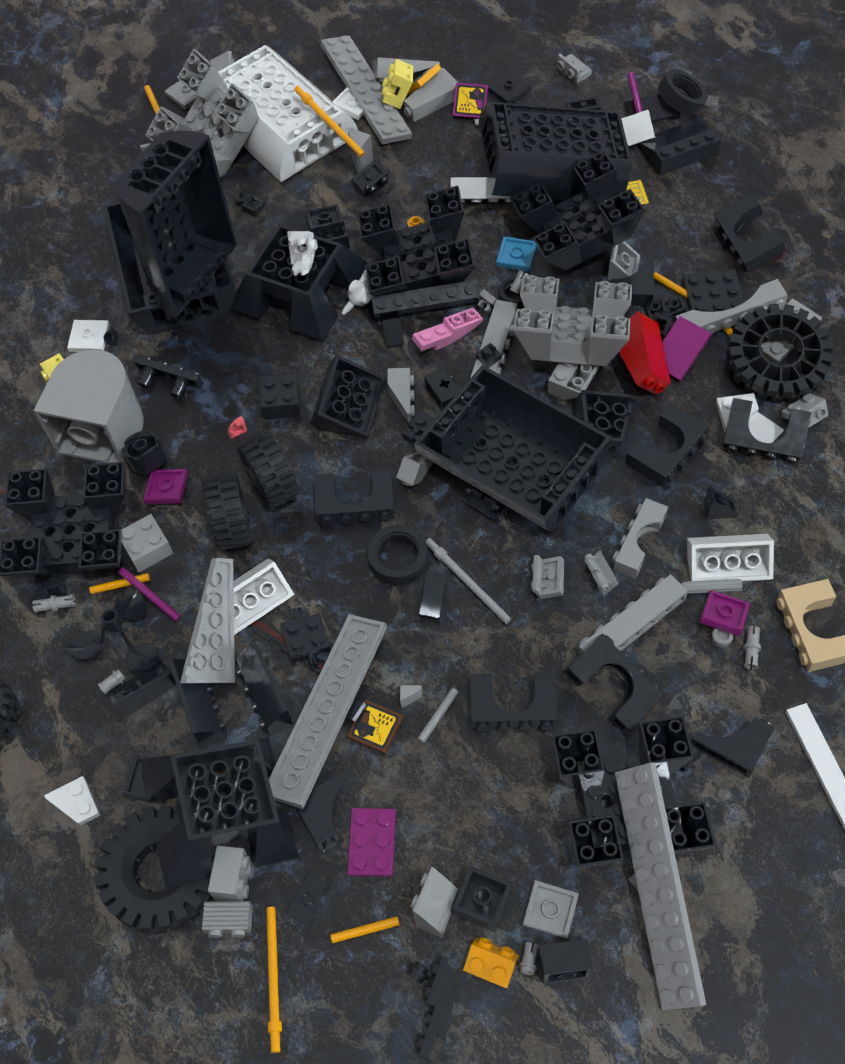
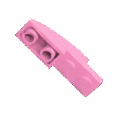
[412,308,483,351]

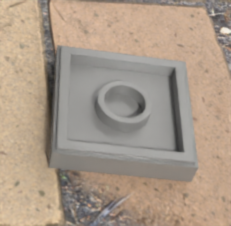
[522,880,579,940]

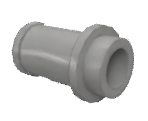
[510,270,529,294]
[98,669,126,695]
[519,942,539,975]

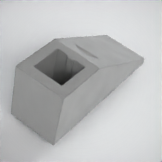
[388,368,415,423]

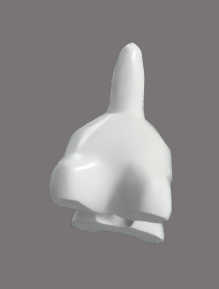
[342,270,373,315]

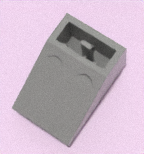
[411,867,459,938]

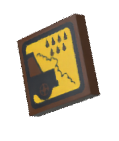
[347,700,404,755]

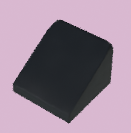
[344,699,366,722]

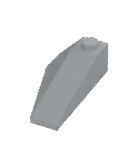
[372,58,440,82]

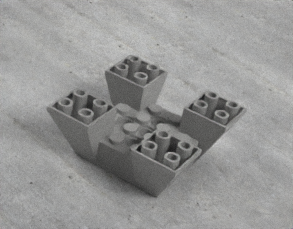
[145,49,259,177]
[513,275,632,366]

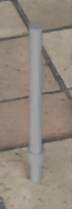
[426,538,511,624]

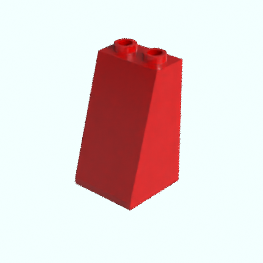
[619,312,671,395]

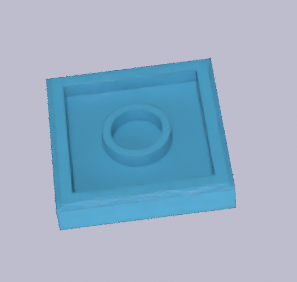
[496,237,537,272]

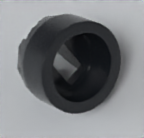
[103,329,119,345]

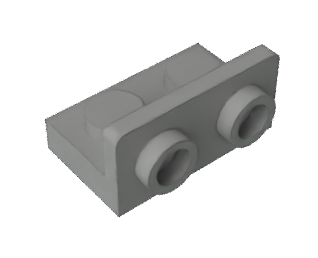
[557,53,592,84]

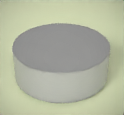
[711,628,733,647]

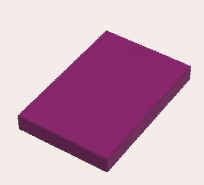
[662,316,712,381]

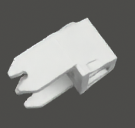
[287,231,317,275]

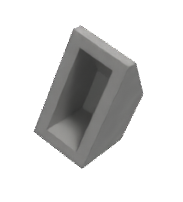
[396,452,434,486]

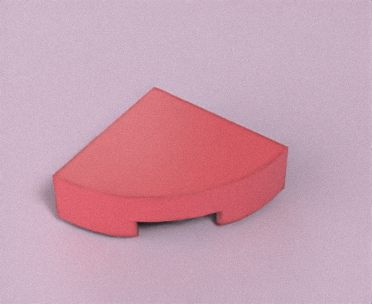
[228,416,247,439]

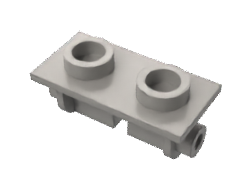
[584,551,619,595]

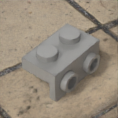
[781,393,828,427]
[531,555,564,599]

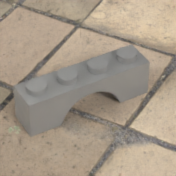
[612,498,668,579]

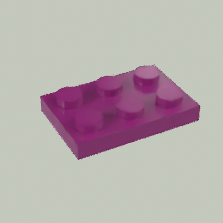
[348,808,396,878]

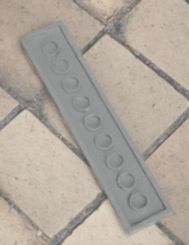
[321,36,412,144]
[269,614,387,809]
[615,763,706,1010]

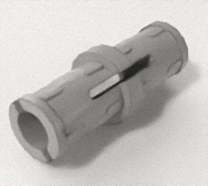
[32,594,76,613]
[744,626,761,670]

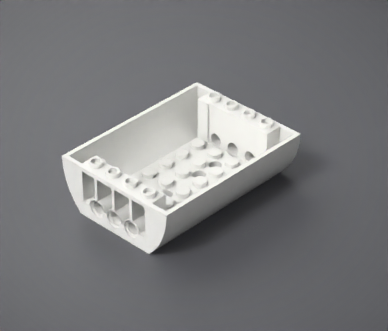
[218,45,358,182]

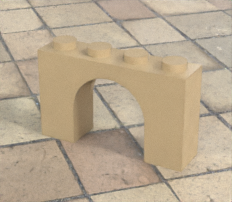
[776,579,845,672]

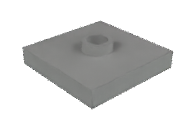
[165,81,197,110]

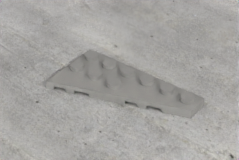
[180,558,235,683]

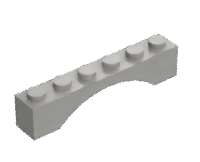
[676,279,787,334]

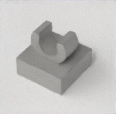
[478,289,497,313]

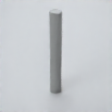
[417,688,459,744]

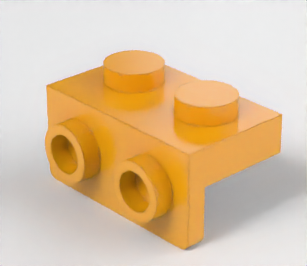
[463,937,519,989]

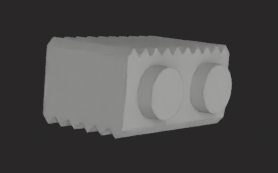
[202,901,253,938]

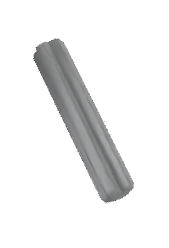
[681,579,743,594]

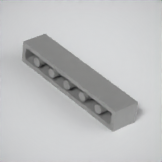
[470,300,517,378]
[578,574,688,655]

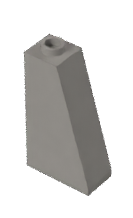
[404,68,458,122]

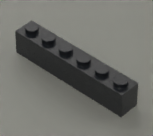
[371,280,480,320]

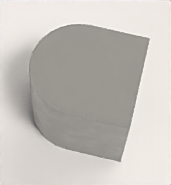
[34,350,144,467]

